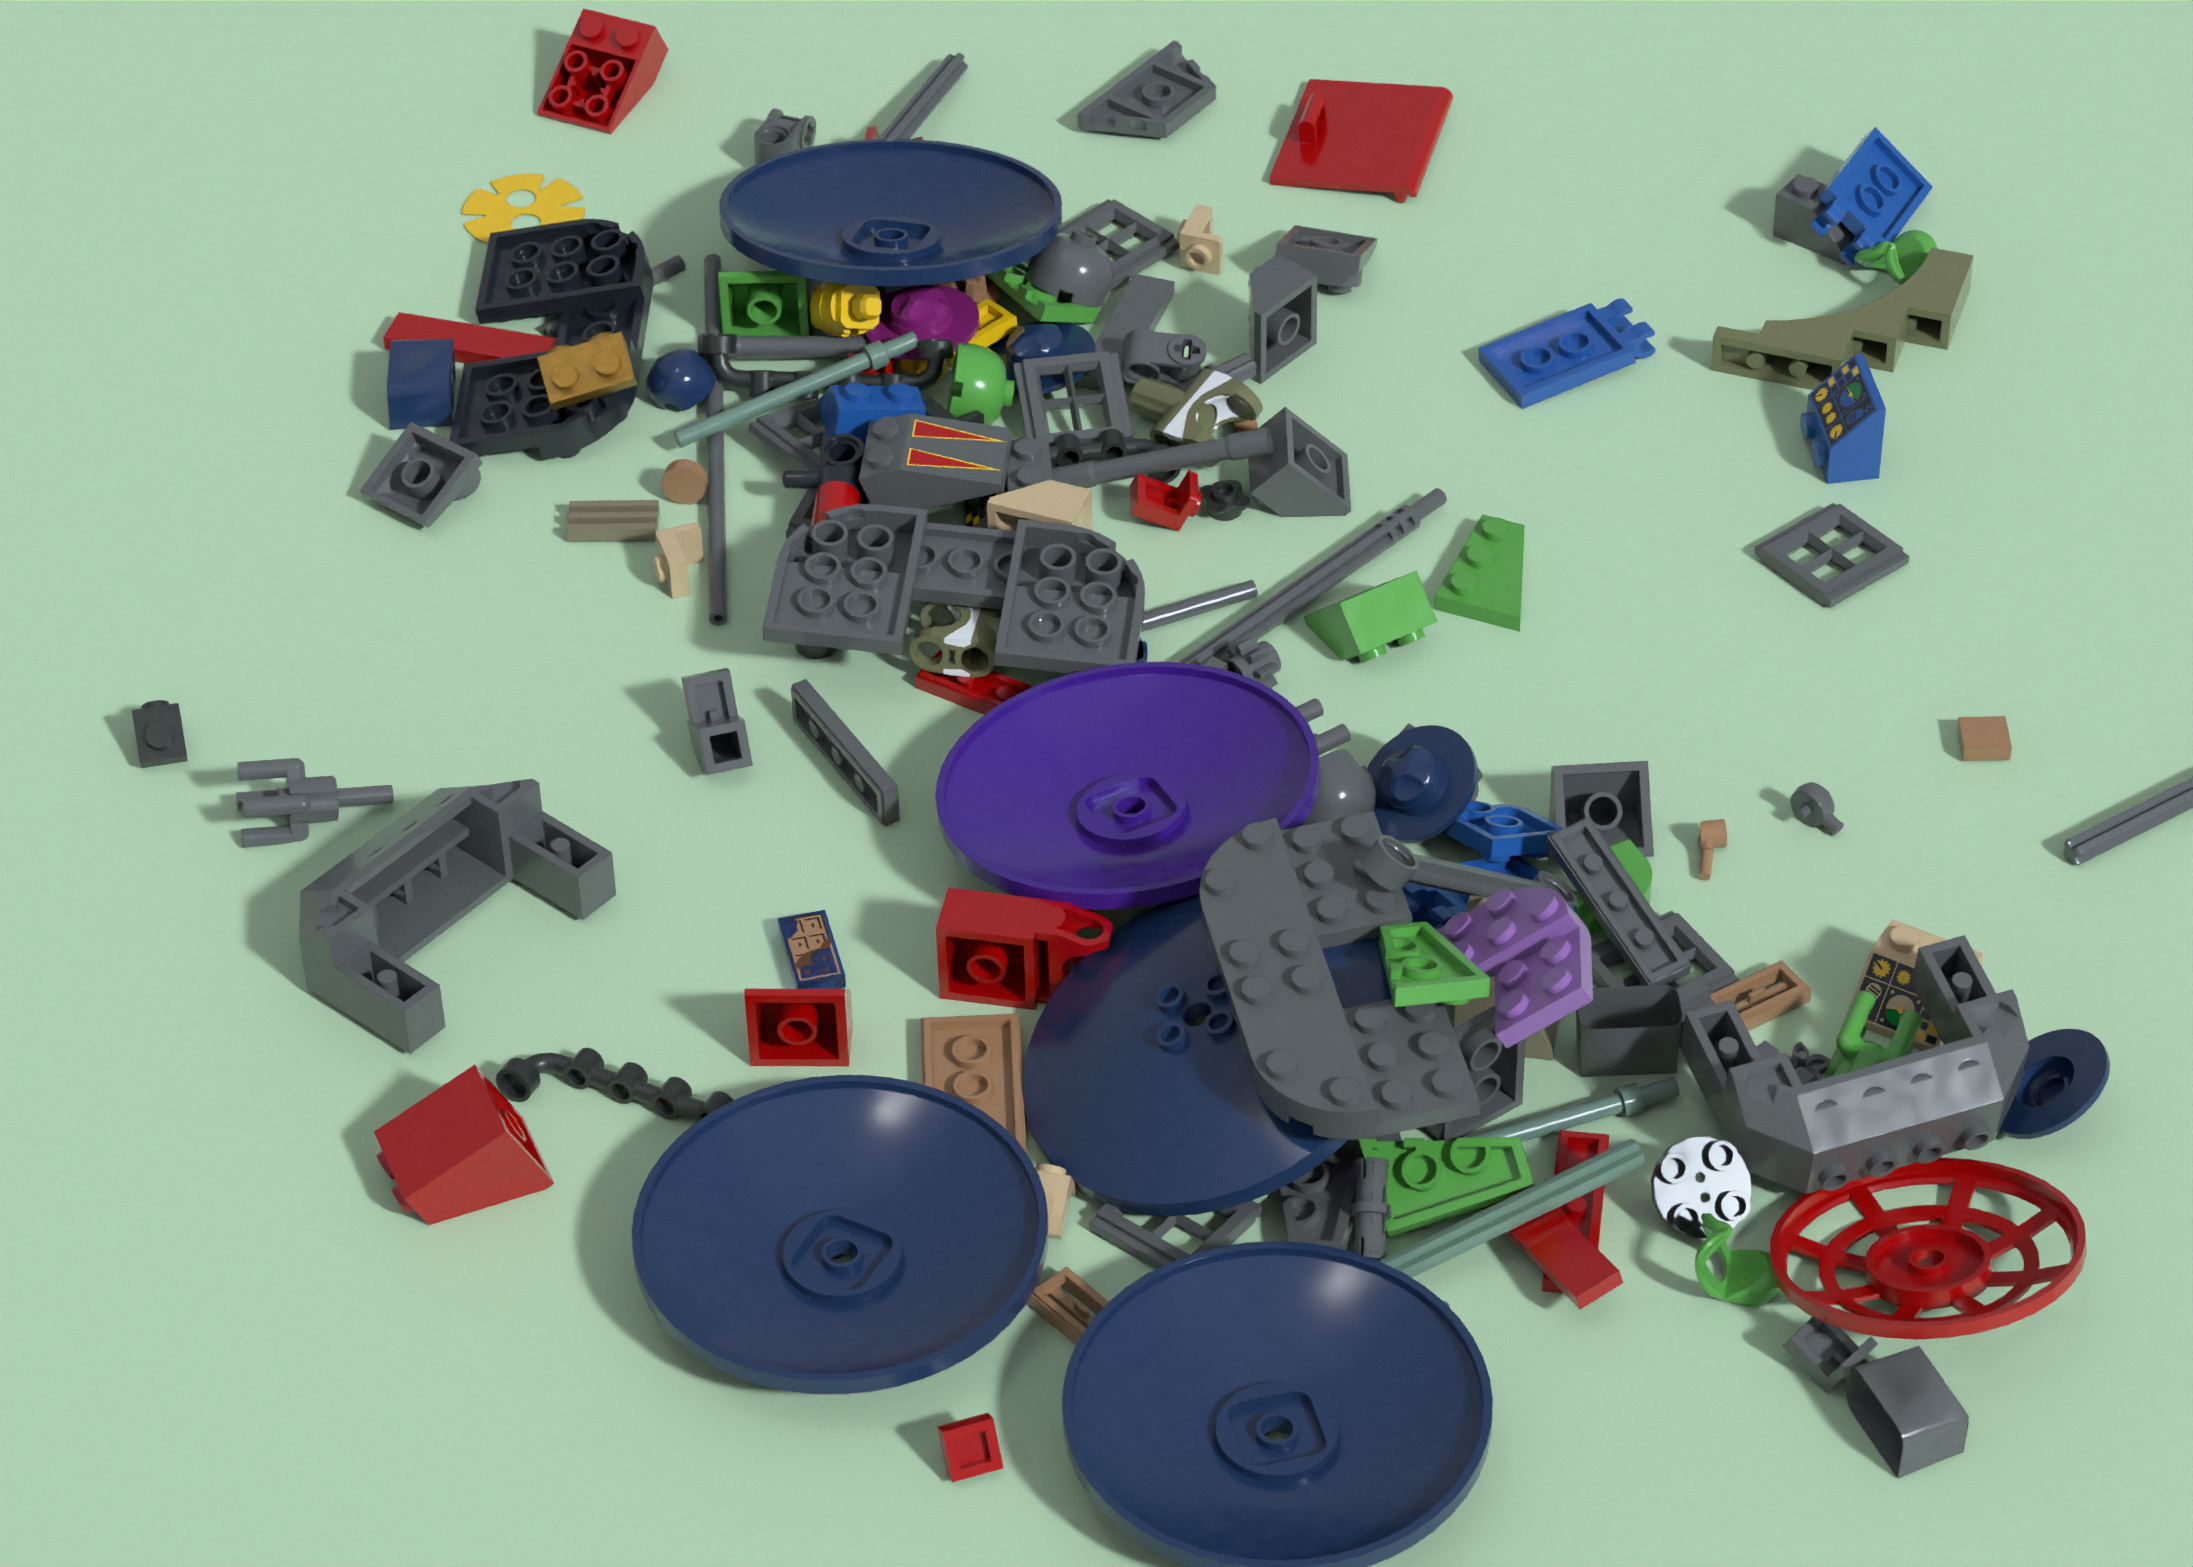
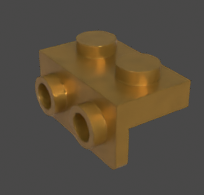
[537,332,638,410]

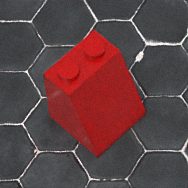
[374,1065,555,1225]

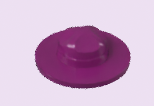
[865,285,980,360]

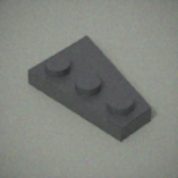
[1280,1139,1366,1250]

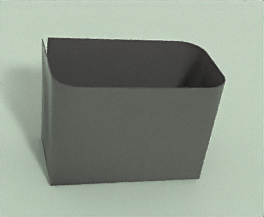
[1576,985,1683,1077]
[1847,1346,1969,1479]

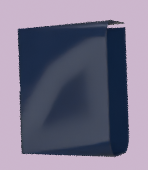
[387,339,456,430]

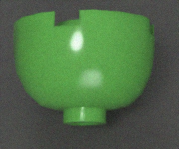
[947,343,1015,425]

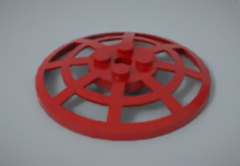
[1770,1158,2087,1340]

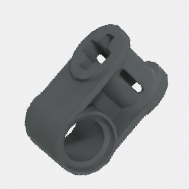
[754,108,816,164]
[1121,329,1207,386]

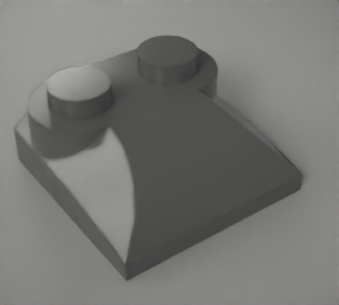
[1276,225,1377,293]
[360,422,483,528]

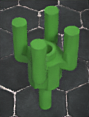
[1827,991,1923,1077]

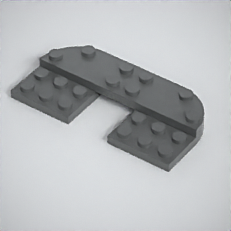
[763,504,1145,673]
[1200,811,1480,1140]

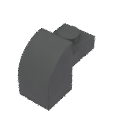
[681,668,753,775]

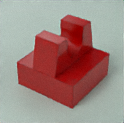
[937,1413,1003,1482]

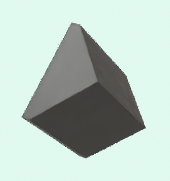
[1549,761,1654,857]

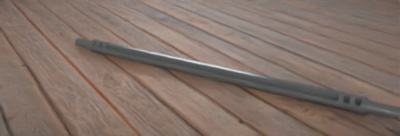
[1177,488,1447,665]

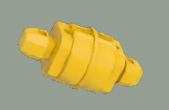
[810,282,881,338]

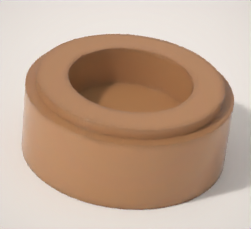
[661,459,708,505]

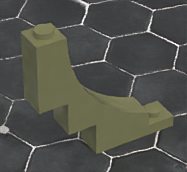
[1711,248,1974,390]

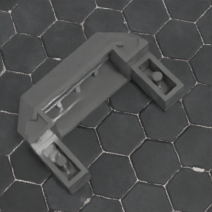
[299,779,616,1054]
[1680,935,2029,1194]

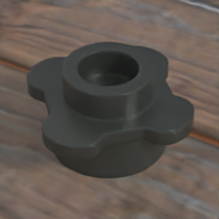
[1199,480,1250,521]

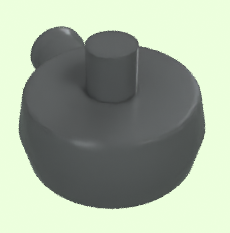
[1790,782,1844,835]

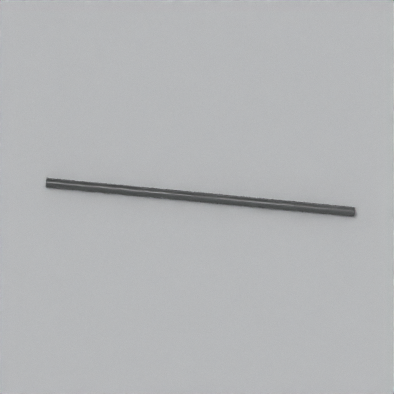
[704,254,727,625]

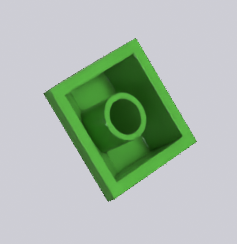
[718,271,811,336]
[1303,571,1438,663]

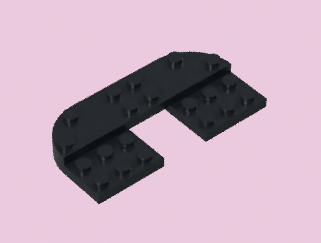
[449,219,654,460]

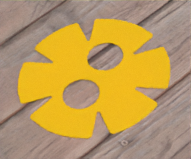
[461,174,585,243]

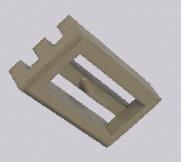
[566,500,660,542]

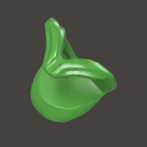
[1854,230,1937,285]
[1695,1213,1781,1306]

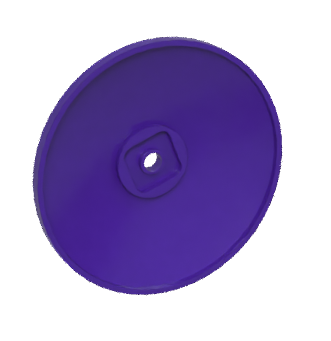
[935,662,1320,909]

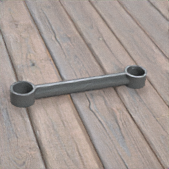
[1361,835,1578,909]

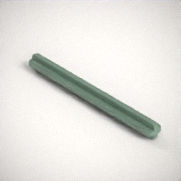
[1379,1139,1645,1278]

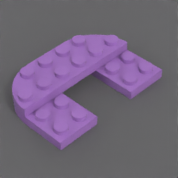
[1437,887,1593,1048]

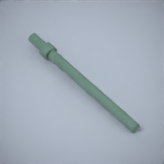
[674,331,919,448]
[1466,1077,1680,1142]

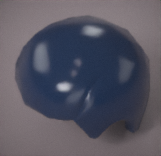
[645,348,717,411]

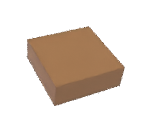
[1957,716,2012,761]

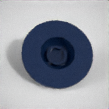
[987,321,1096,396]
[1367,725,1478,843]
[1998,1029,2110,1139]

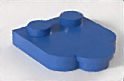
[1445,801,1564,863]

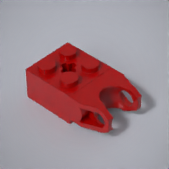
[936,887,1113,1010]

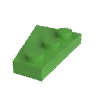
[986,262,1100,324]
[1434,514,1525,632]
[1379,921,1490,1007]
[1359,1137,1535,1238]

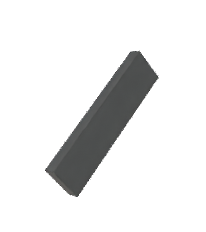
[1078,274,1175,391]
[791,679,900,827]
[1546,817,1691,986]

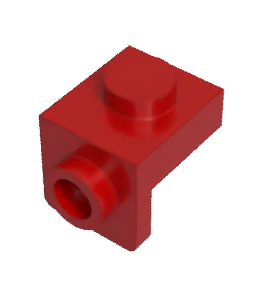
[1130,471,1202,531]

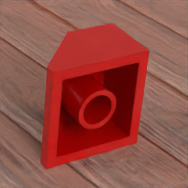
[744,989,853,1067]

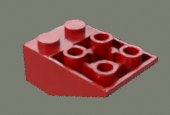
[537,8,669,134]

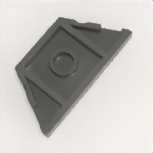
[1077,40,1216,138]

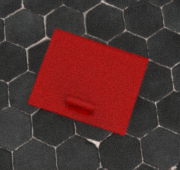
[1269,79,1453,203]

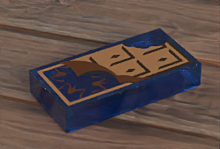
[777,910,846,989]

